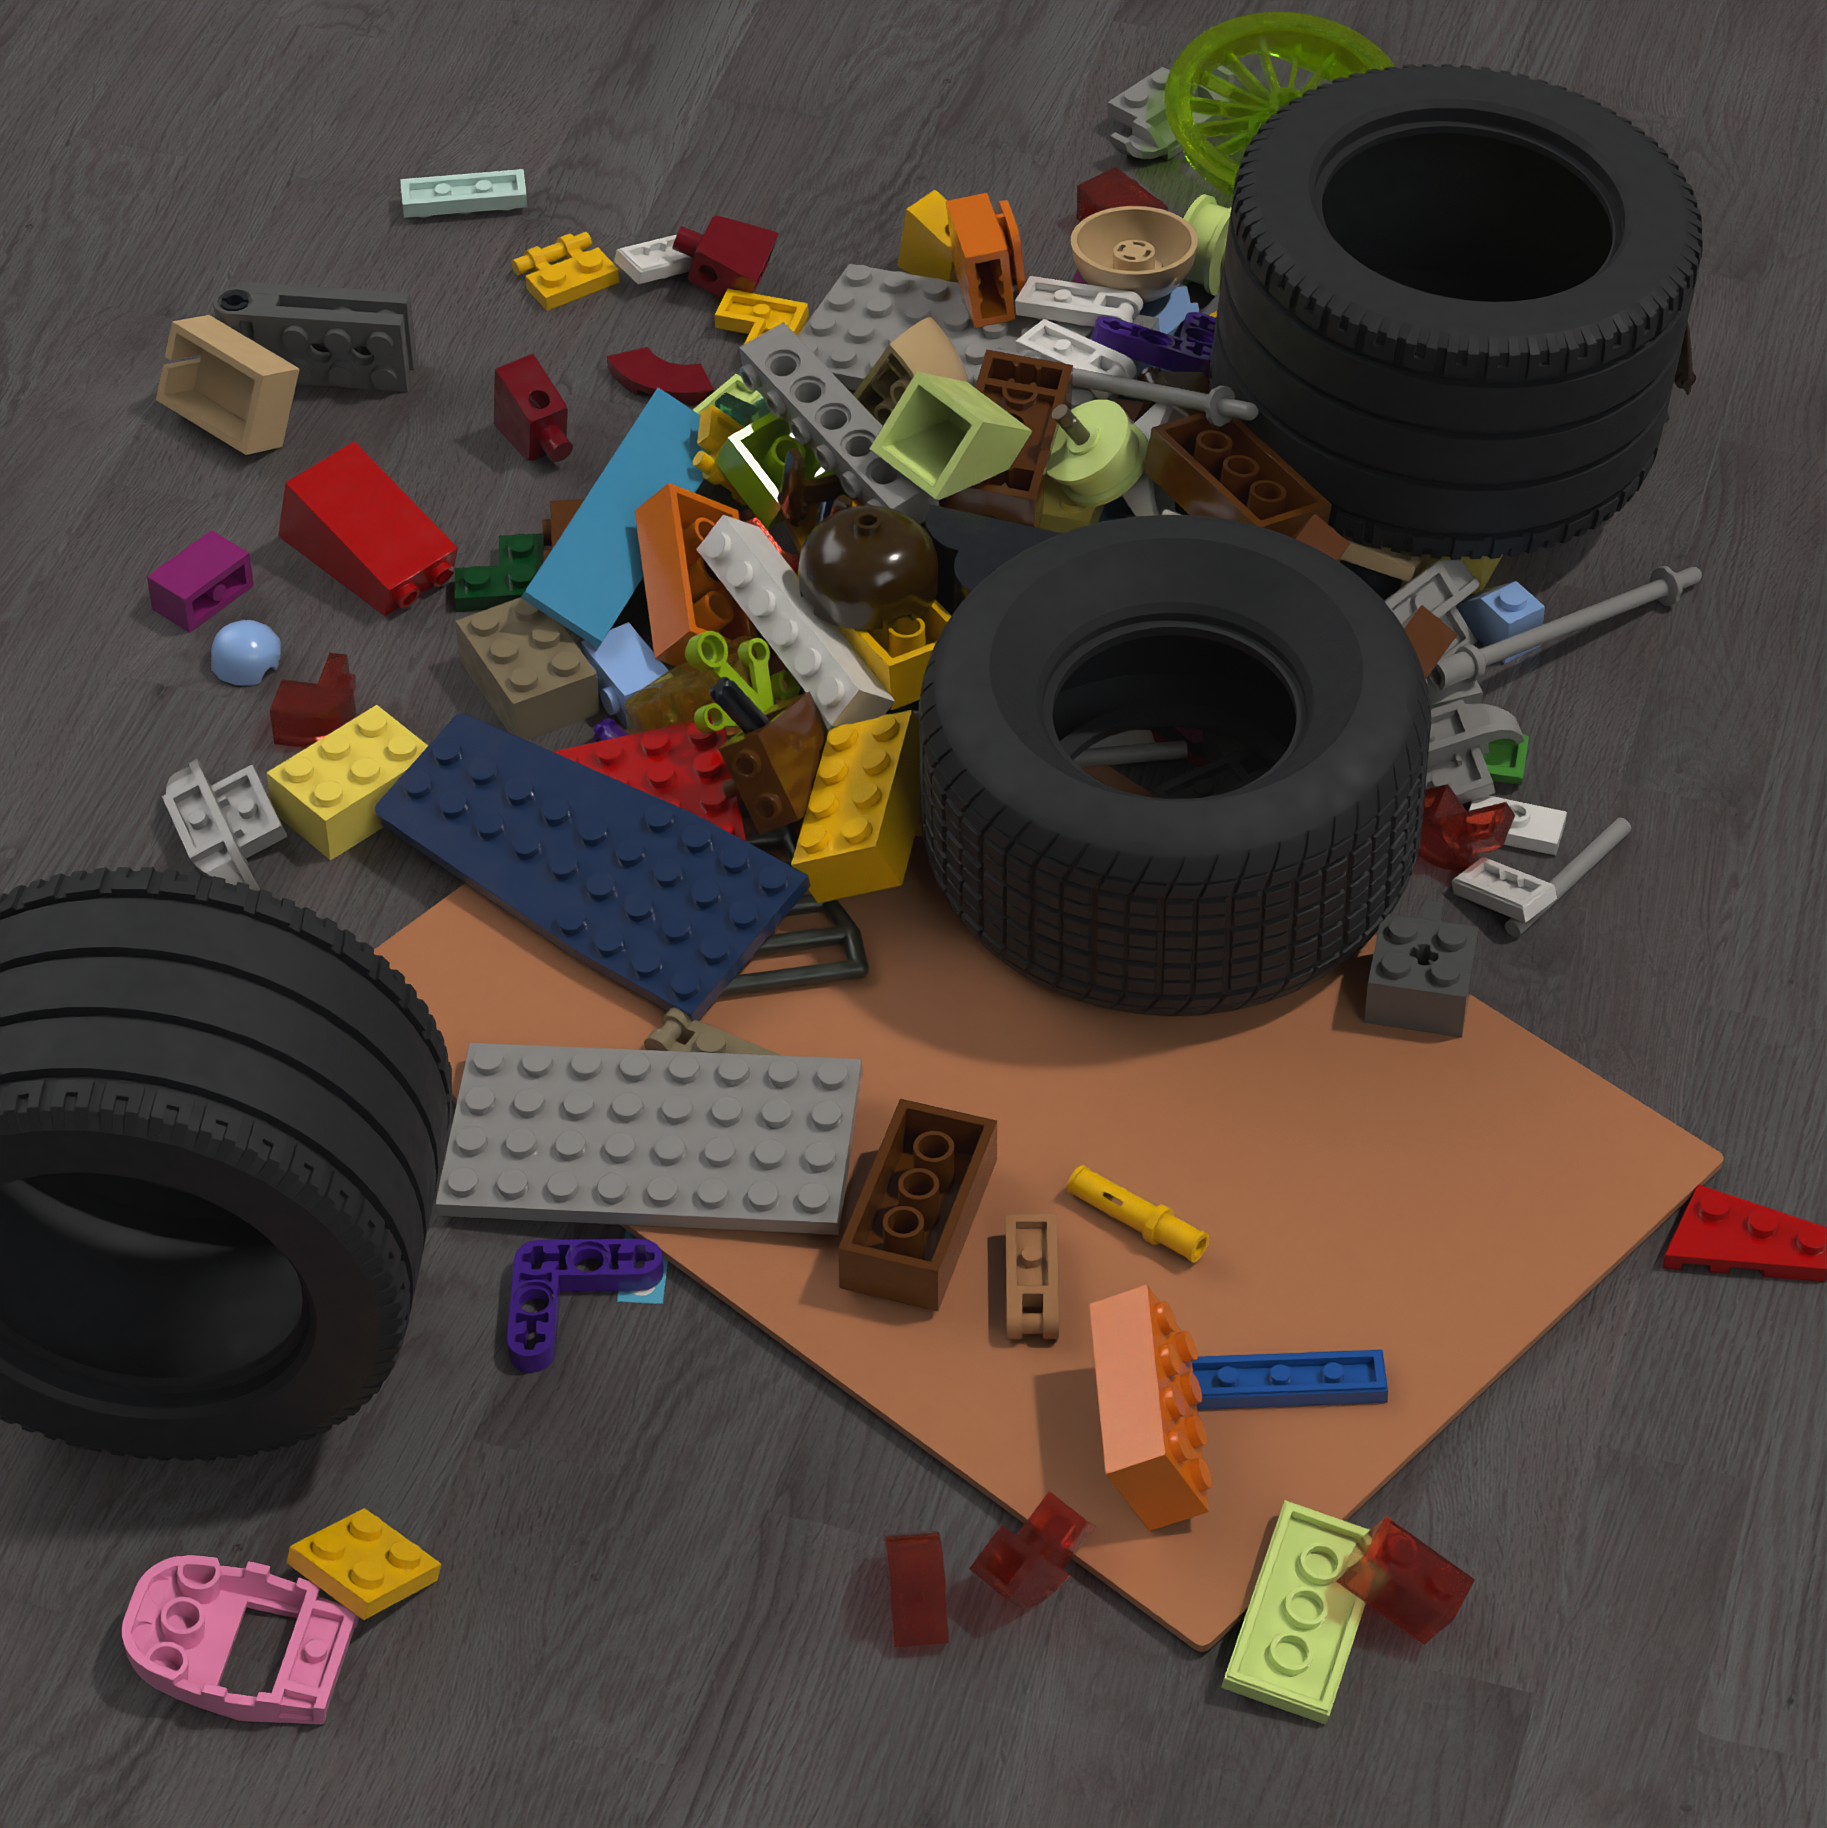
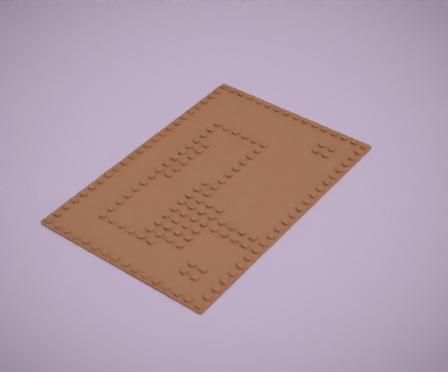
[374,655,1724,1652]

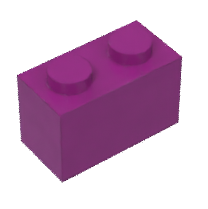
[147,530,254,633]

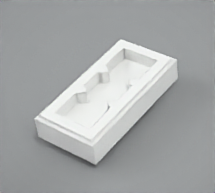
[614,235,693,284]
[1463,795,1567,855]
[1451,857,1557,923]

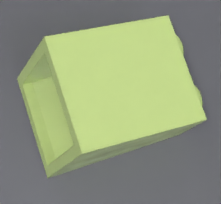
[870,372,1033,500]

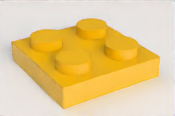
[286,1508,442,1620]

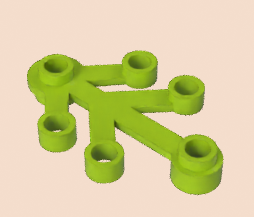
[685,631,801,734]

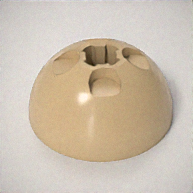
[1071,206,1198,303]

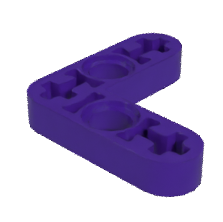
[1090,312,1216,378]
[507,1239,664,1373]

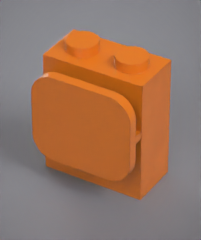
[946,193,1026,328]

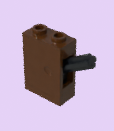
[710,677,829,835]

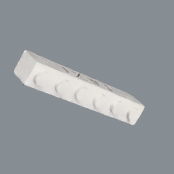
[697,515,895,727]

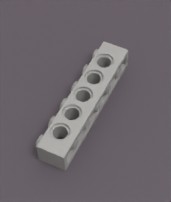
[739,322,939,524]

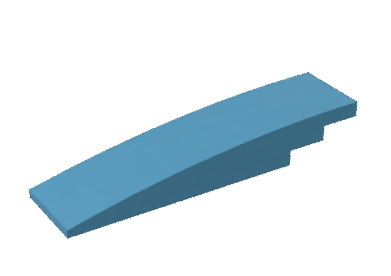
[521,388,710,648]

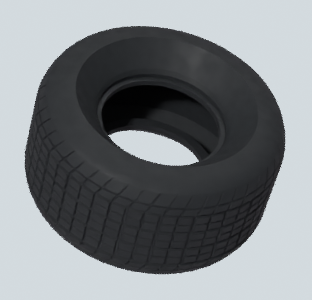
[919,515,1431,1016]

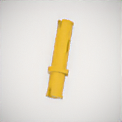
[1067,1165,1210,1263]

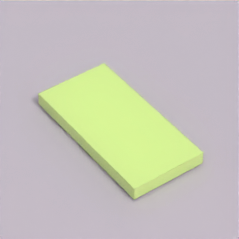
[1221,1500,1387,1725]

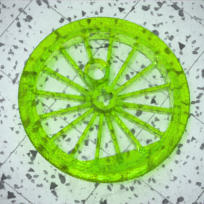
[1165,11,1395,197]

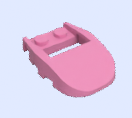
[122,1555,359,1724]

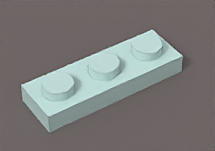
[400,169,527,218]

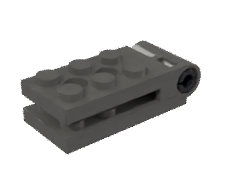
[213,281,417,392]

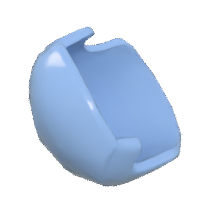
[211,620,281,686]

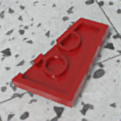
[1663,1184,1827,1282]

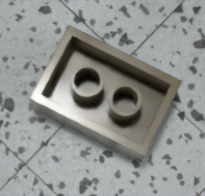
[455,597,600,740]

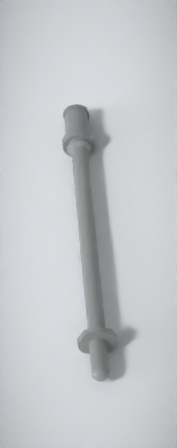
[992,347,1258,426]
[1426,566,1702,691]

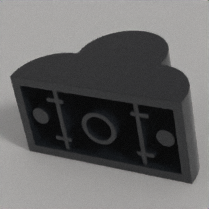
[926,504,1063,616]

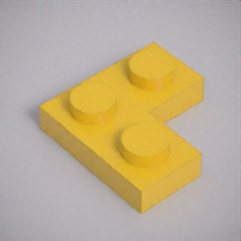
[715,289,809,344]

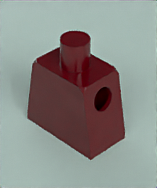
[672,215,779,299]
[494,353,573,462]

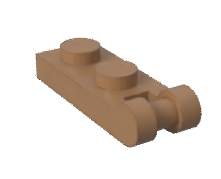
[1005,1214,1059,1339]

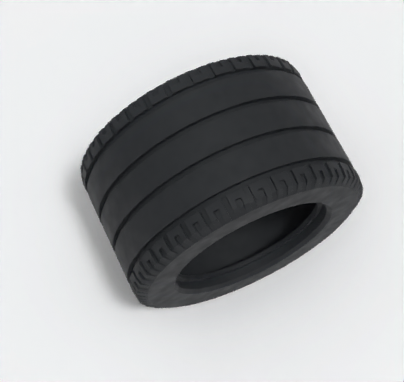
[1209,64,1703,560]
[0,867,452,1461]

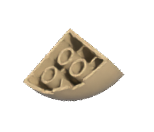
[853,317,970,426]

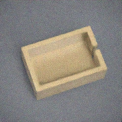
[156,315,299,455]

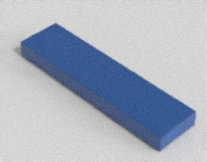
[1192,1349,1388,1410]

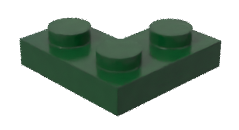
[455,533,544,611]

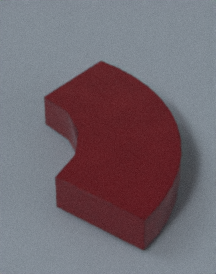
[607,347,714,405]

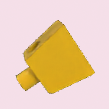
[897,190,959,283]

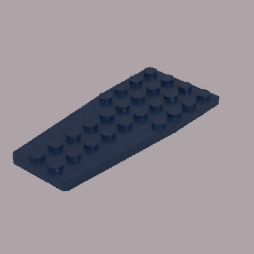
[375,713,811,1021]

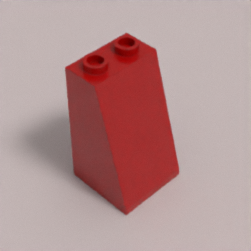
[278,441,458,616]

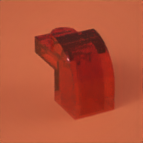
[270,653,357,748]
[1418,784,1516,871]
[969,1491,1096,1608]
[883,1530,949,1647]

